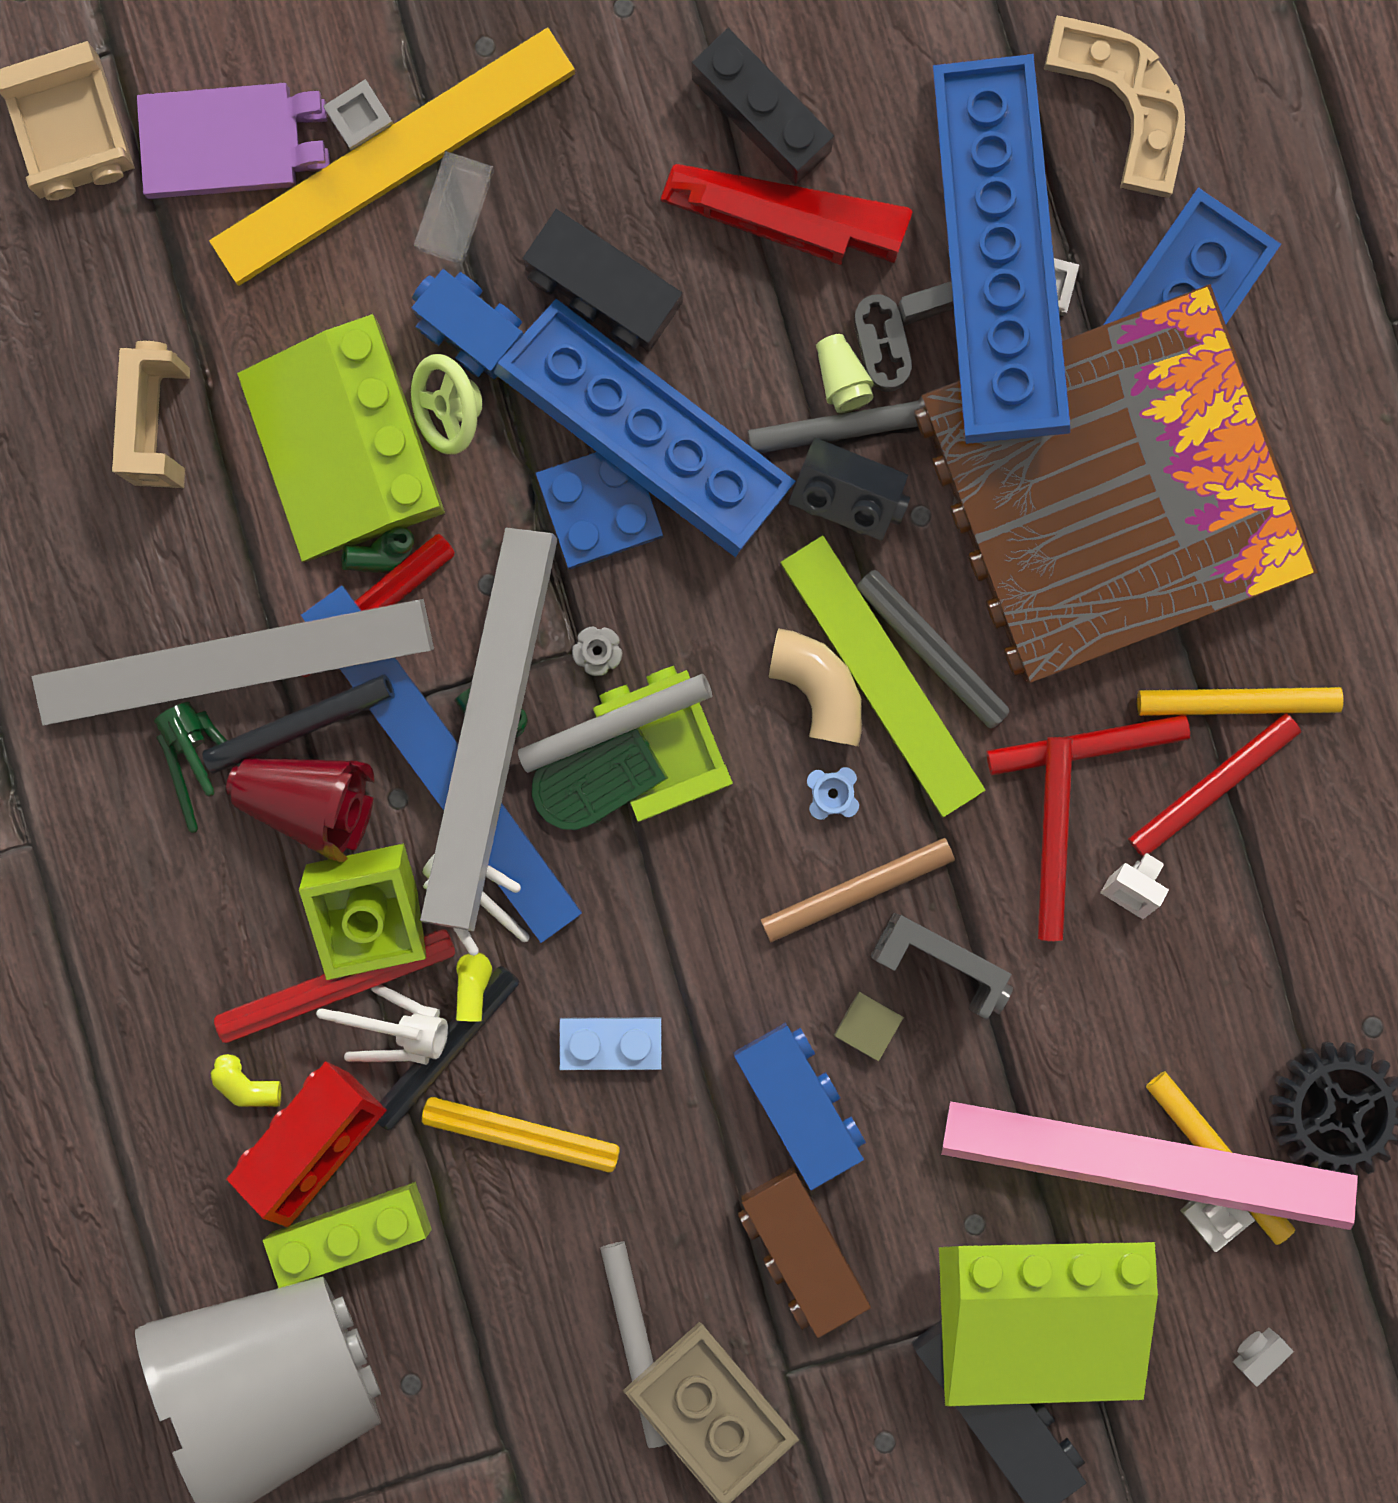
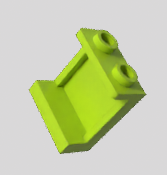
[593,666,733,822]

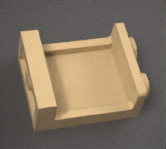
[0,41,135,200]
[112,341,190,488]

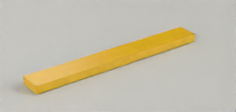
[209,27,575,286]

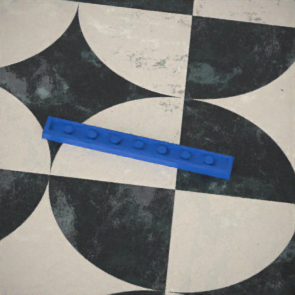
[301,585,582,943]

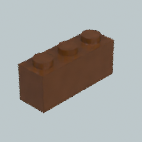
[738,1167,871,1338]

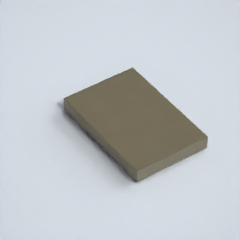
[623,1322,799,1503]

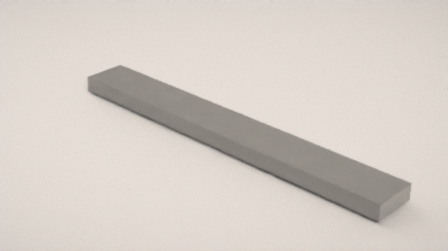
[420,528,558,931]
[31,599,434,725]

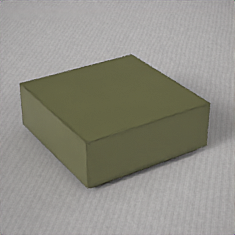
[834,991,904,1061]

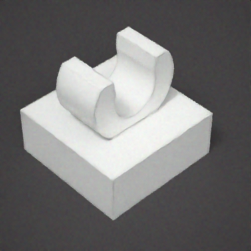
[1100,853,1169,919]
[1180,1201,1255,1252]

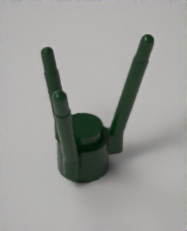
[154,702,242,833]

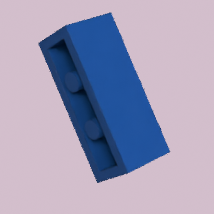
[733,1022,866,1190]

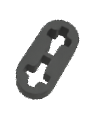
[854,294,912,392]

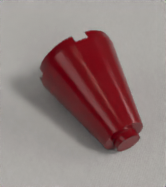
[226,759,374,862]

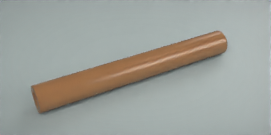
[761,838,955,943]

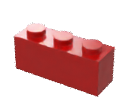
[226,1061,387,1227]

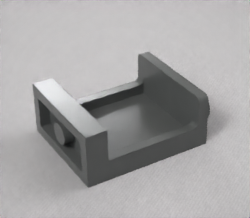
[870,912,1013,1020]

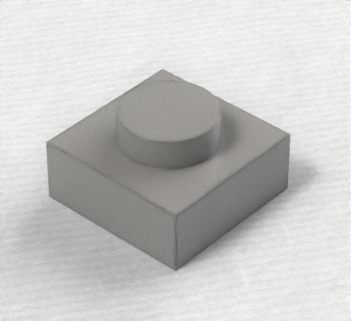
[323,79,393,151]
[1233,1328,1294,1387]

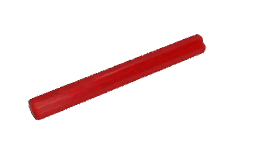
[214,929,456,1043]

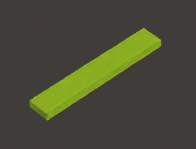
[780,536,986,817]

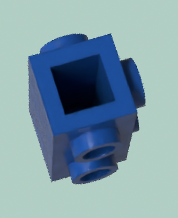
[411,269,523,380]

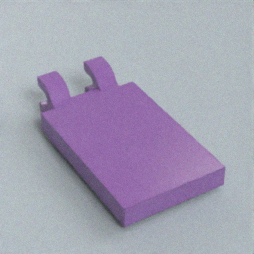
[137,83,330,199]

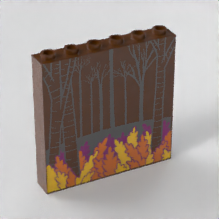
[914,284,1318,683]

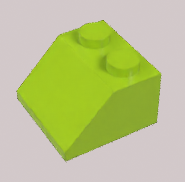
[299,843,426,980]

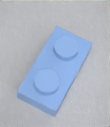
[560,1017,662,1070]

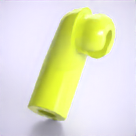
[456,952,492,1022]
[211,1054,281,1107]

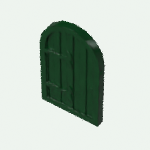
[532,727,668,830]

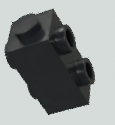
[788,438,911,541]

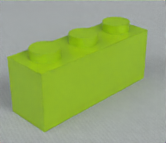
[263,1182,432,1288]

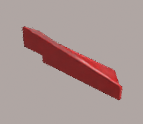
[660,164,912,265]

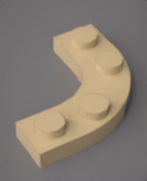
[1044,15,1185,198]

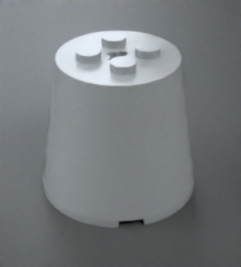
[135,1277,381,1503]

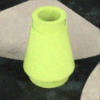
[816,334,874,413]

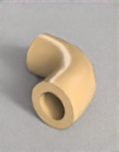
[769,628,862,747]

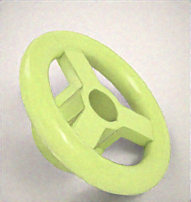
[411,354,482,454]

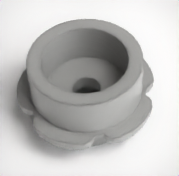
[572,626,622,676]

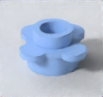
[807,767,859,820]

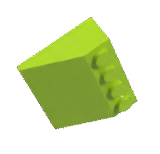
[237,314,445,563]
[939,1242,1158,1406]

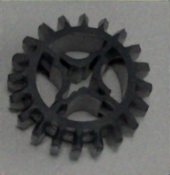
[1269,1042,1398,1175]

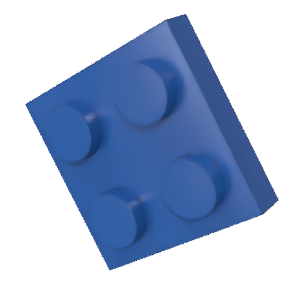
[536,452,664,570]

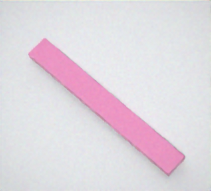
[941,1101,1358,1230]

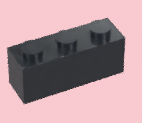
[692,27,834,186]
[522,209,683,352]

